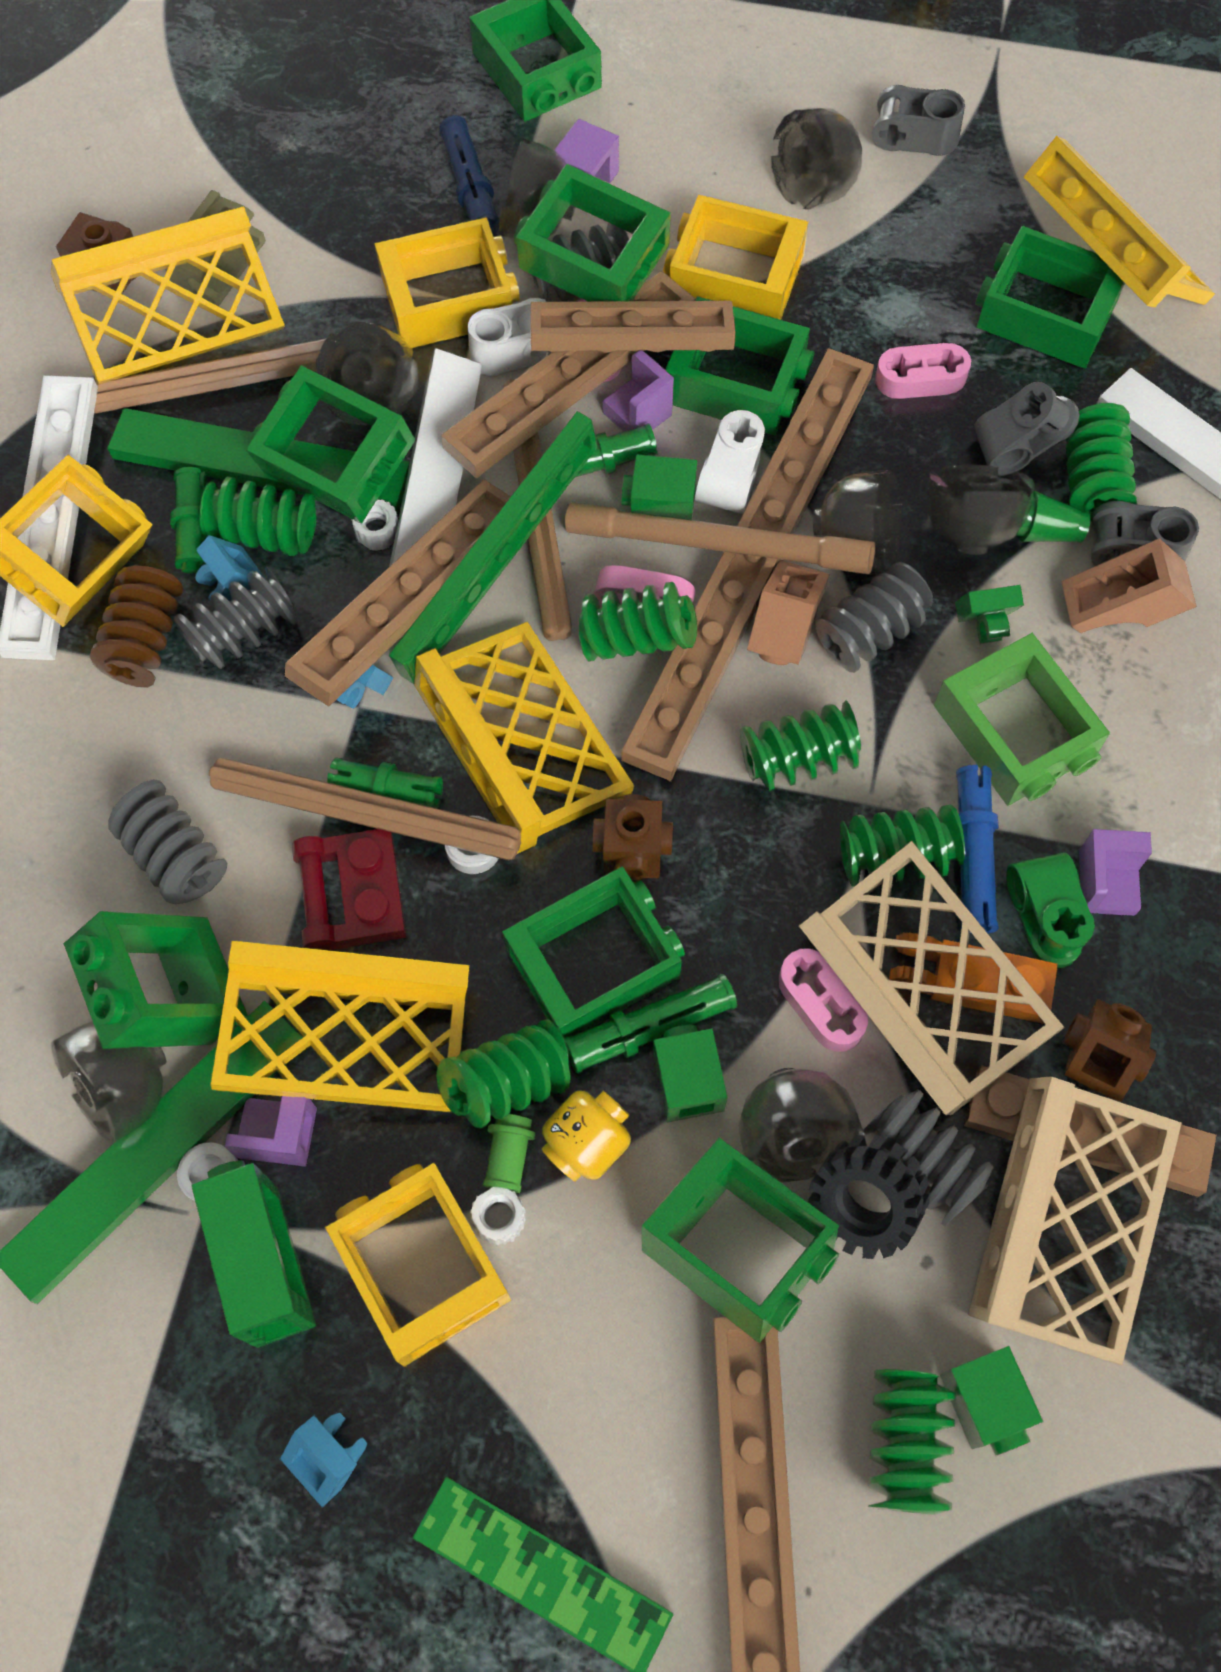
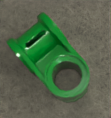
[1006,852,1095,968]

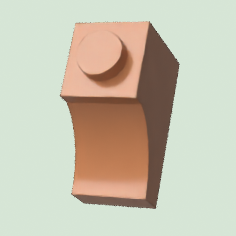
[1061,538,1197,633]
[747,560,830,665]

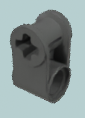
[872,85,965,156]
[974,382,1079,475]
[1091,501,1199,566]

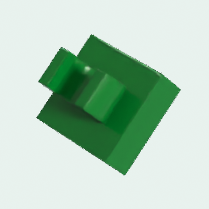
[955,584,1024,644]

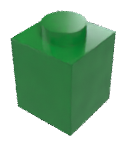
[622,455,697,520]
[653,1025,728,1123]
[940,1346,1044,1456]

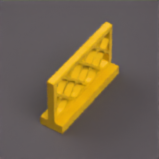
[1023,136,1215,308]
[50,206,285,385]
[414,622,634,854]
[211,941,469,1112]

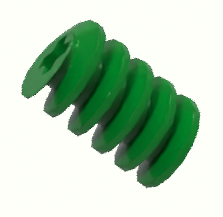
[1066,403,1137,521]
[199,477,316,556]
[579,582,697,662]
[740,700,861,792]
[840,804,965,887]
[436,1019,571,1128]
[867,1369,956,1515]

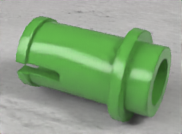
[483,1114,536,1193]

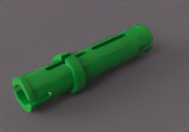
[564,974,737,1074]

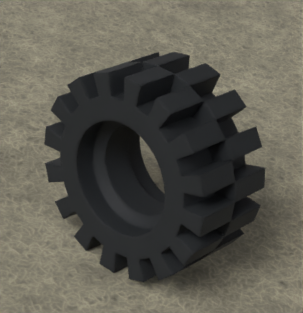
[808,1135,930,1259]

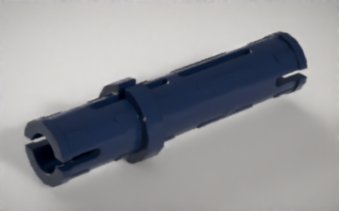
[439,115,501,235]

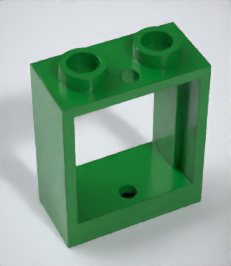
[469,0,602,122]
[514,164,671,302]
[975,226,1125,369]
[665,296,814,436]
[246,365,415,524]
[502,866,685,1038]
[63,911,248,1049]
[642,1138,839,1343]
[191,1161,316,1348]

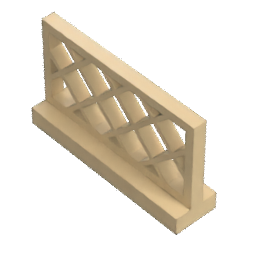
[799,841,1064,1115]
[968,1077,1181,1366]

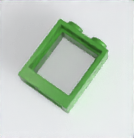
[934,632,1110,806]

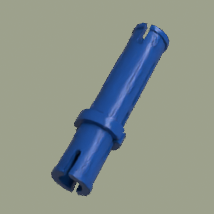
[956,765,999,934]

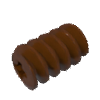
[90,566,184,688]

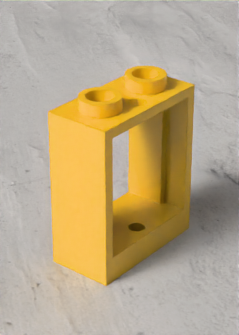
[663,194,809,320]
[375,217,520,350]
[0,454,153,627]
[325,1163,511,1367]

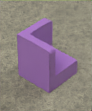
[550,119,619,183]
[603,350,674,432]
[1079,829,1152,915]
[224,1096,317,1166]

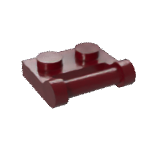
[292,829,407,951]

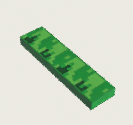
[413,1477,674,1672]

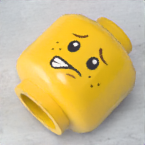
[541,1090,631,1182]

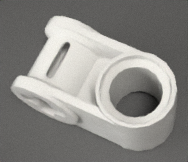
[468,298,552,376]
[695,410,765,514]

